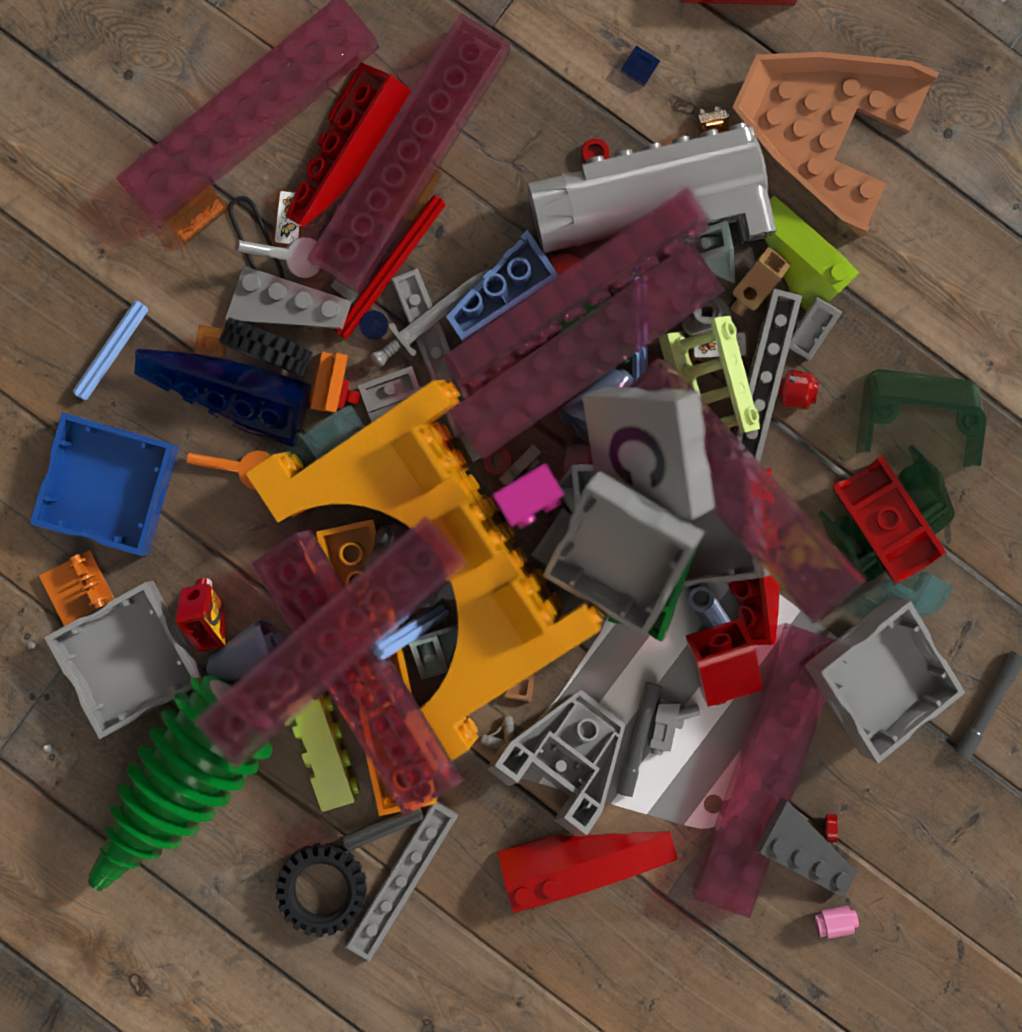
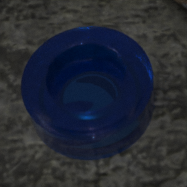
[359,310,389,340]

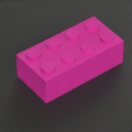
[493,464,564,528]

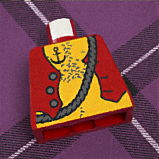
[176,578,226,652]

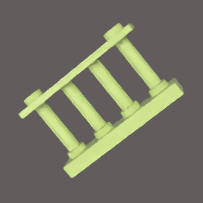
[658,316,760,444]

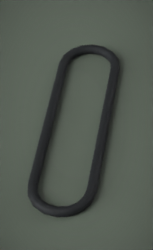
[228,196,284,279]

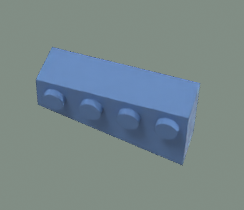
[446,230,561,348]

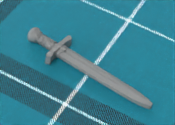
[371,270,488,367]

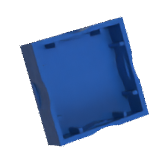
[30,412,180,556]

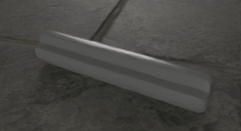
[342,807,423,852]

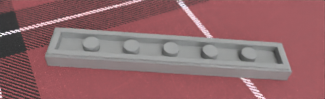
[391,268,481,438]
[345,801,459,962]

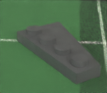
[754,798,857,897]

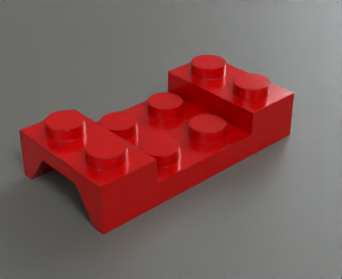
[832,455,947,586]

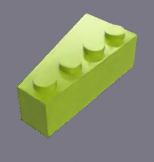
[284,689,360,812]

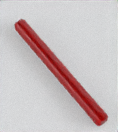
[335,195,446,339]

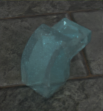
[302,405,366,460]
[880,572,954,617]

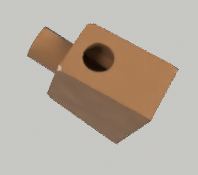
[729,247,791,316]

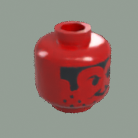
[777,370,820,410]

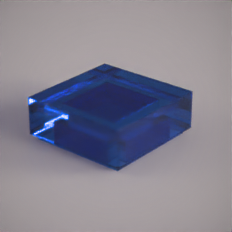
[620,45,660,87]

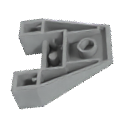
[486,690,626,837]

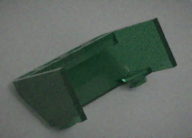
[855,369,987,468]
[818,445,955,582]

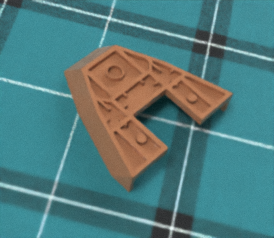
[732,52,939,238]

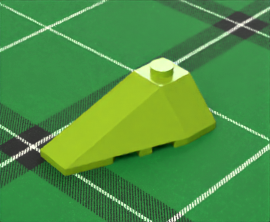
[764,195,859,312]

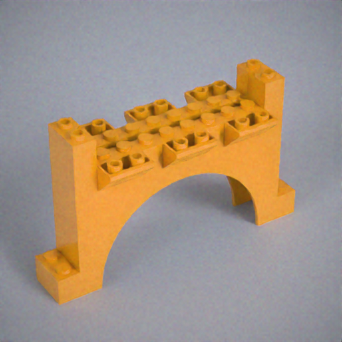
[246,380,606,768]

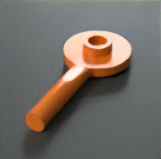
[186,451,272,491]

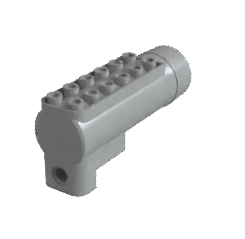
[527,123,777,253]

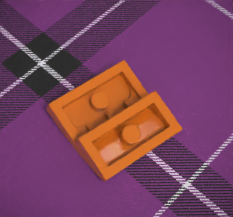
[308,352,348,413]

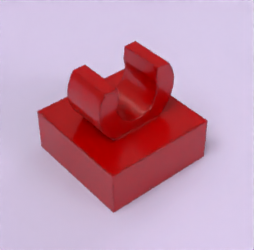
[337,380,360,409]

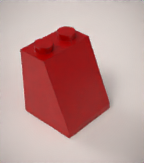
[685,618,763,707]

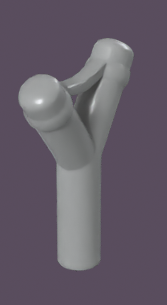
[480,716,532,773]

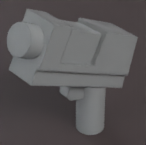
[649,698,701,755]

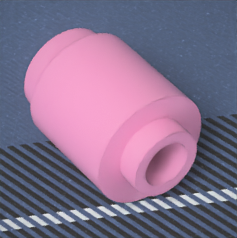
[814,905,859,939]

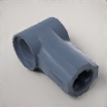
[686,584,731,629]

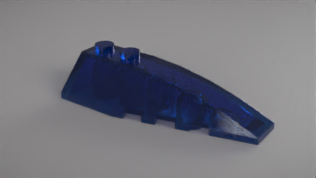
[134,349,311,447]

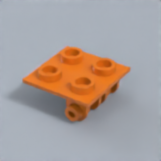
[39,550,115,626]

